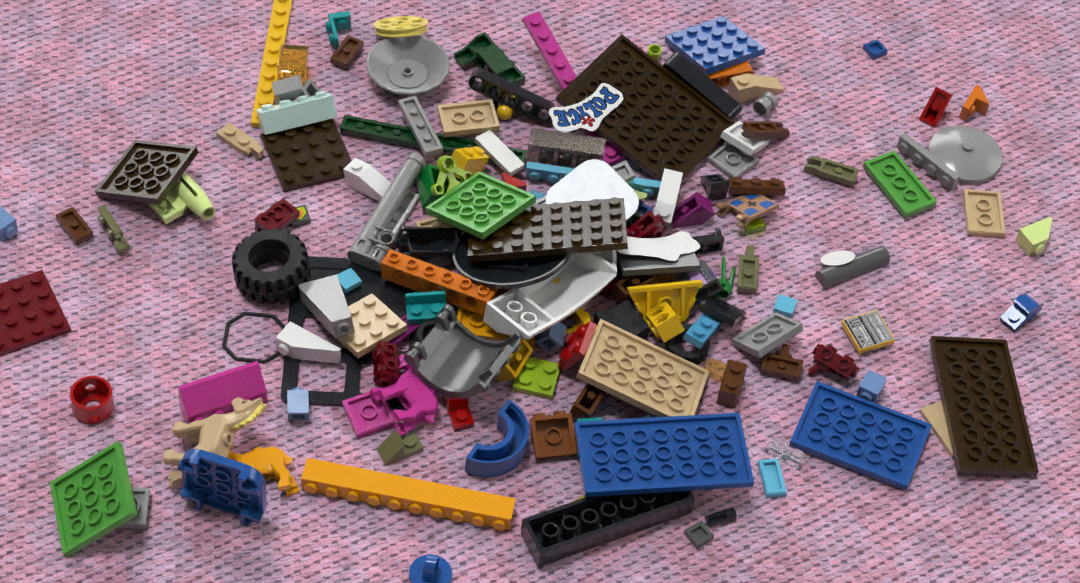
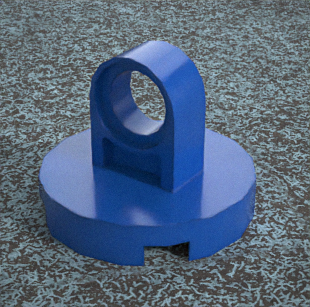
[409,554,452,583]

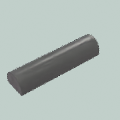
[815,245,890,290]

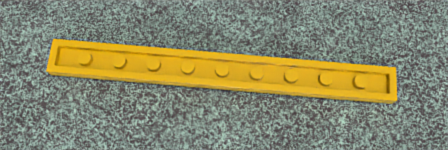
[251,0,293,128]

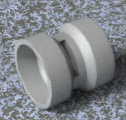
[753,92,778,117]

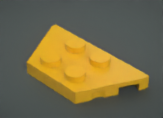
[627,280,703,322]

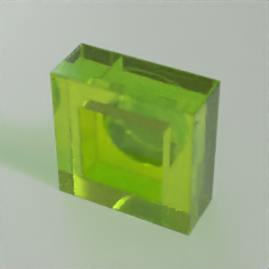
[744,216,766,235]

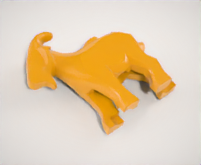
[227,440,300,497]

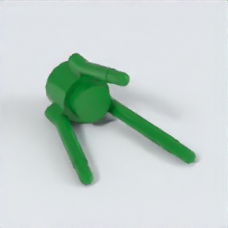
[715,256,736,298]

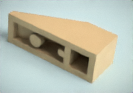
[728,73,784,104]

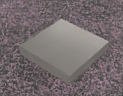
[707,143,759,179]

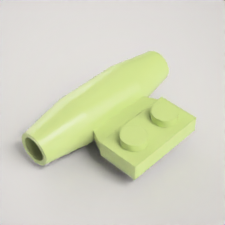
[147,172,215,224]

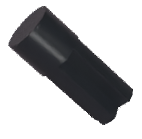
[705,507,737,527]

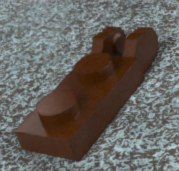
[741,121,790,140]

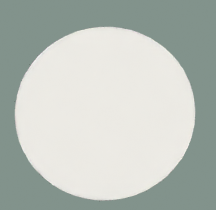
[821,251,855,266]

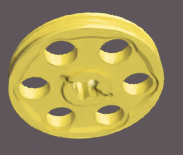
[374,16,428,37]

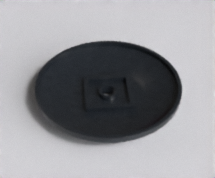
[453,232,571,289]

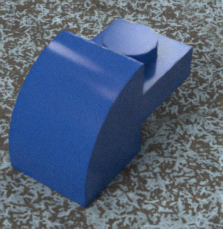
[1000,293,1042,332]

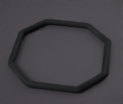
[222,312,285,364]

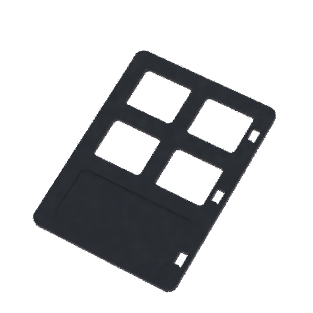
[281,256,425,410]

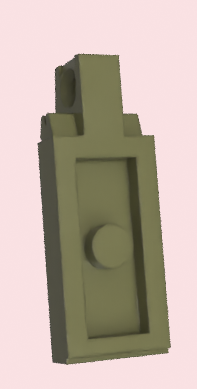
[97,205,131,254]
[736,245,759,294]

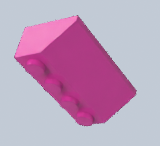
[178,361,267,424]

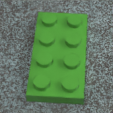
[863,150,937,218]

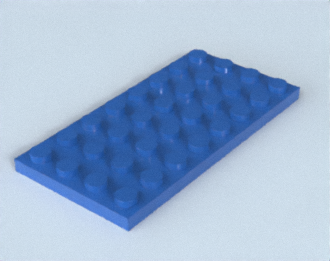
[574,413,754,497]

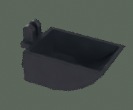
[396,226,461,268]

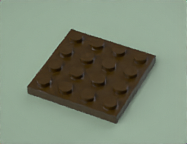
[260,118,352,193]
[95,140,199,205]

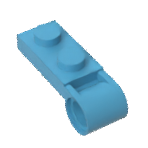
[683,313,722,349]

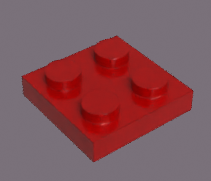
[558,320,597,371]

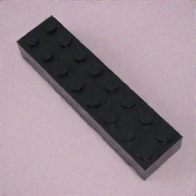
[520,491,695,567]

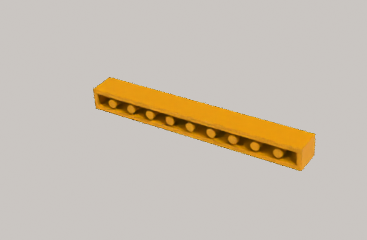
[301,458,516,531]

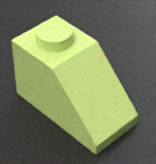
[1015,217,1052,256]

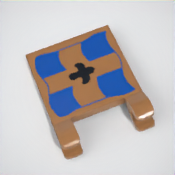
[716,194,779,228]

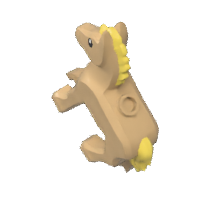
[163,397,268,489]

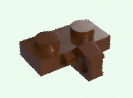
[760,344,804,381]

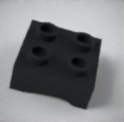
[594,299,650,339]

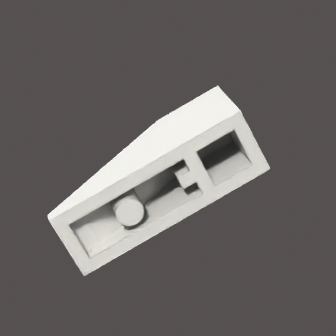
[344,158,391,201]
[653,169,683,228]
[276,322,341,364]

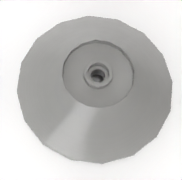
[366,35,450,96]

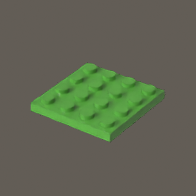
[426,171,536,239]
[50,442,137,557]

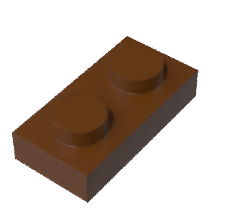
[330,35,364,69]
[56,207,94,245]

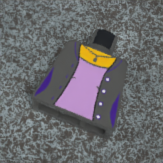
[679,260,723,304]

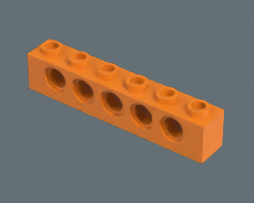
[381,249,497,316]

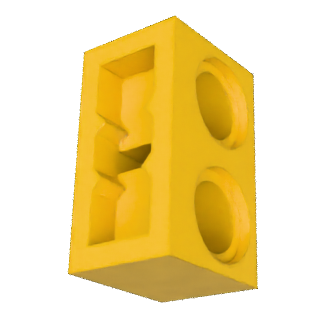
[646,301,685,343]

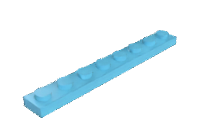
[526,162,661,197]

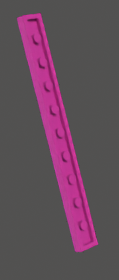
[522,11,623,166]

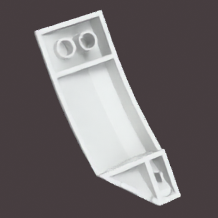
[483,250,617,339]

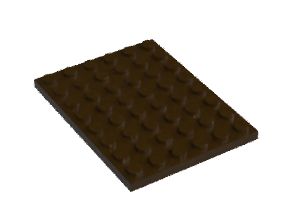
[556,34,735,182]

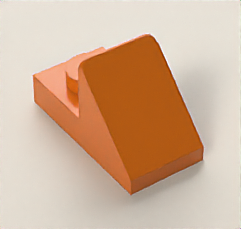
[959,84,989,121]

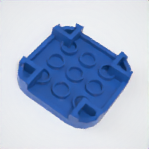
[177,449,267,527]

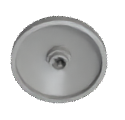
[928,125,1002,185]

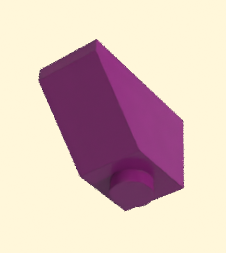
[671,192,715,228]

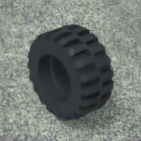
[232,228,310,304]

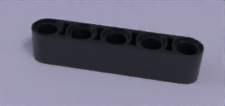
[663,52,742,120]
[468,68,555,123]

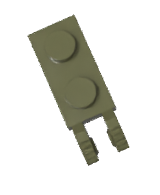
[804,156,859,187]

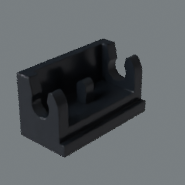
[692,227,724,255]

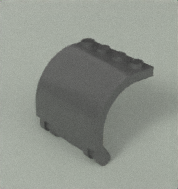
[404,304,523,399]

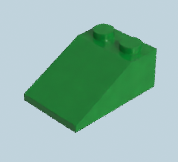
[416,164,468,208]

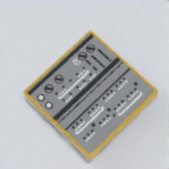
[841,310,895,354]

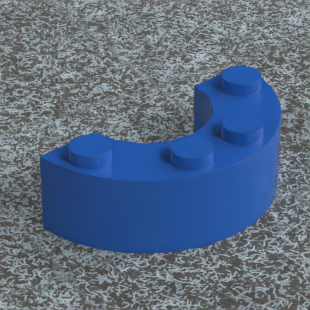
[465,399,529,477]

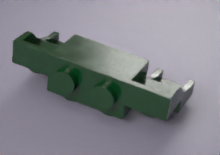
[454,32,526,102]

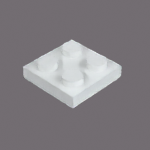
[720,121,770,156]

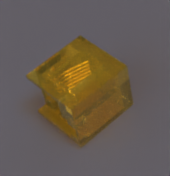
[277,45,309,87]

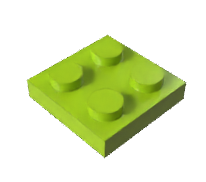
[512,357,560,400]

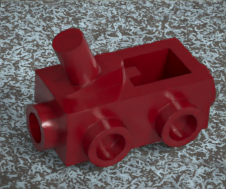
[626,210,665,238]
[372,341,405,388]
[808,343,860,381]

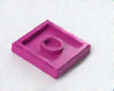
[342,391,396,438]

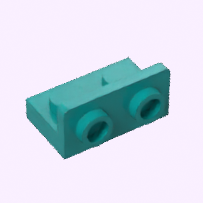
[405,291,446,325]

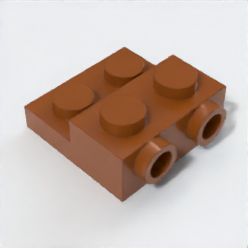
[528,411,577,460]

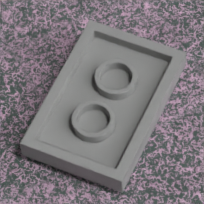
[732,312,803,358]

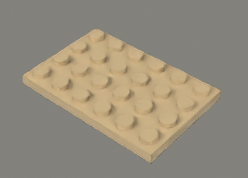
[576,319,709,417]

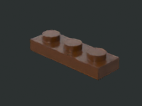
[727,177,786,195]

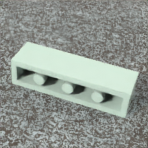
[256,91,337,135]

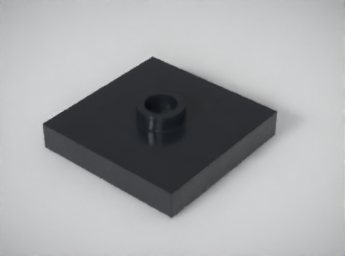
[698,295,746,326]

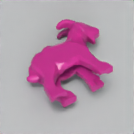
[370,355,438,437]

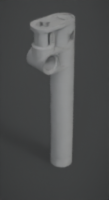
[347,153,426,271]

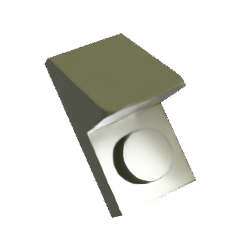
[377,430,424,466]

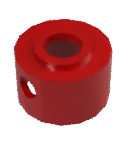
[70,376,114,424]

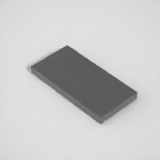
[616,250,700,277]

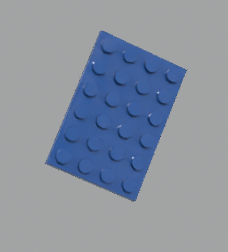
[789,381,932,491]

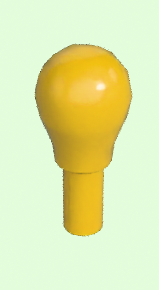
[496,95,515,120]

